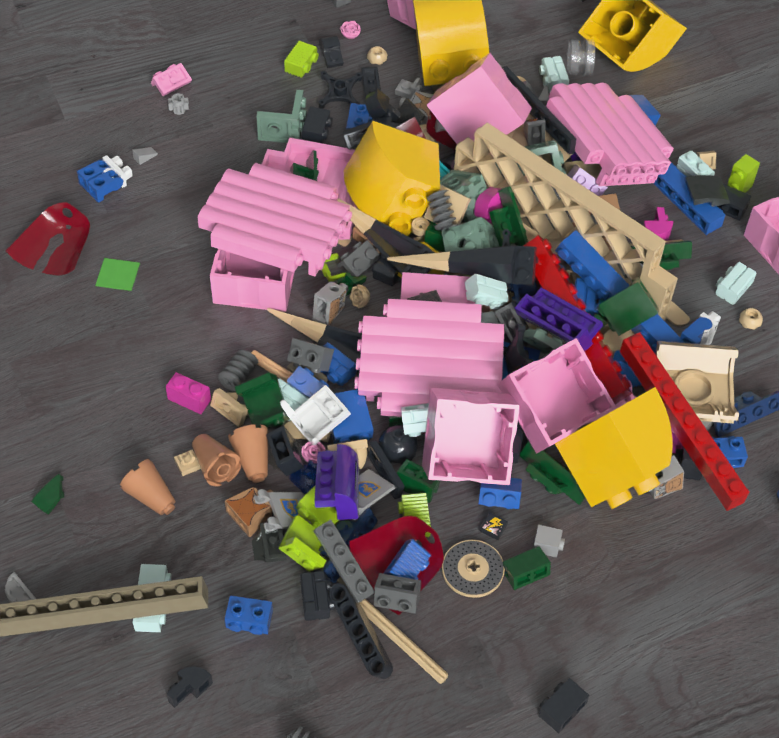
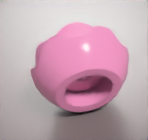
[341,21,361,39]
[301,441,325,464]

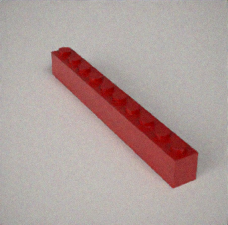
[523,235,632,405]
[620,332,750,511]

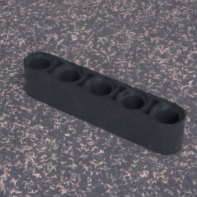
[329,583,393,679]

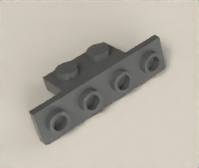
[314,520,375,603]

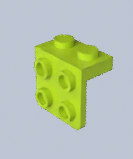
[279,515,326,572]

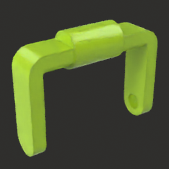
[322,253,346,282]

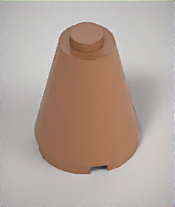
[228,425,268,483]
[192,434,241,486]
[120,459,176,515]

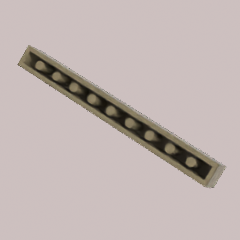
[0,576,208,637]

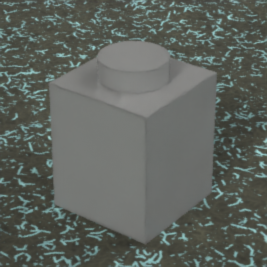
[533,525,565,558]

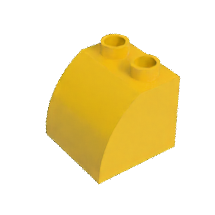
[413,0,489,86]
[578,0,687,72]
[343,121,440,236]
[555,387,673,509]

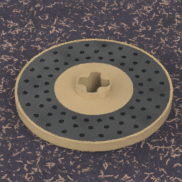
[442,540,505,598]

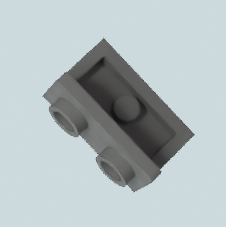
[337,240,381,277]

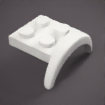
[280,385,351,445]

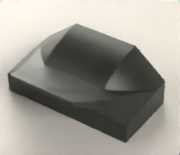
[252,522,287,563]

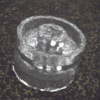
[567,39,595,76]

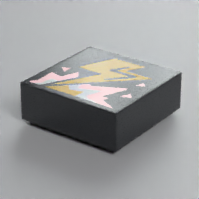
[480,513,508,540]

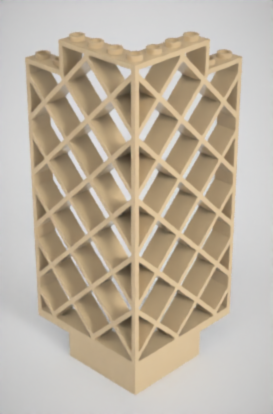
[413,122,678,358]

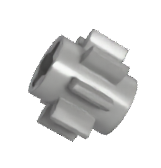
[168,93,189,115]

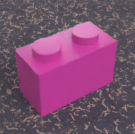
[166,372,211,414]

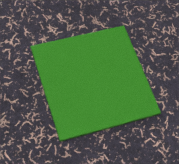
[95,258,140,291]

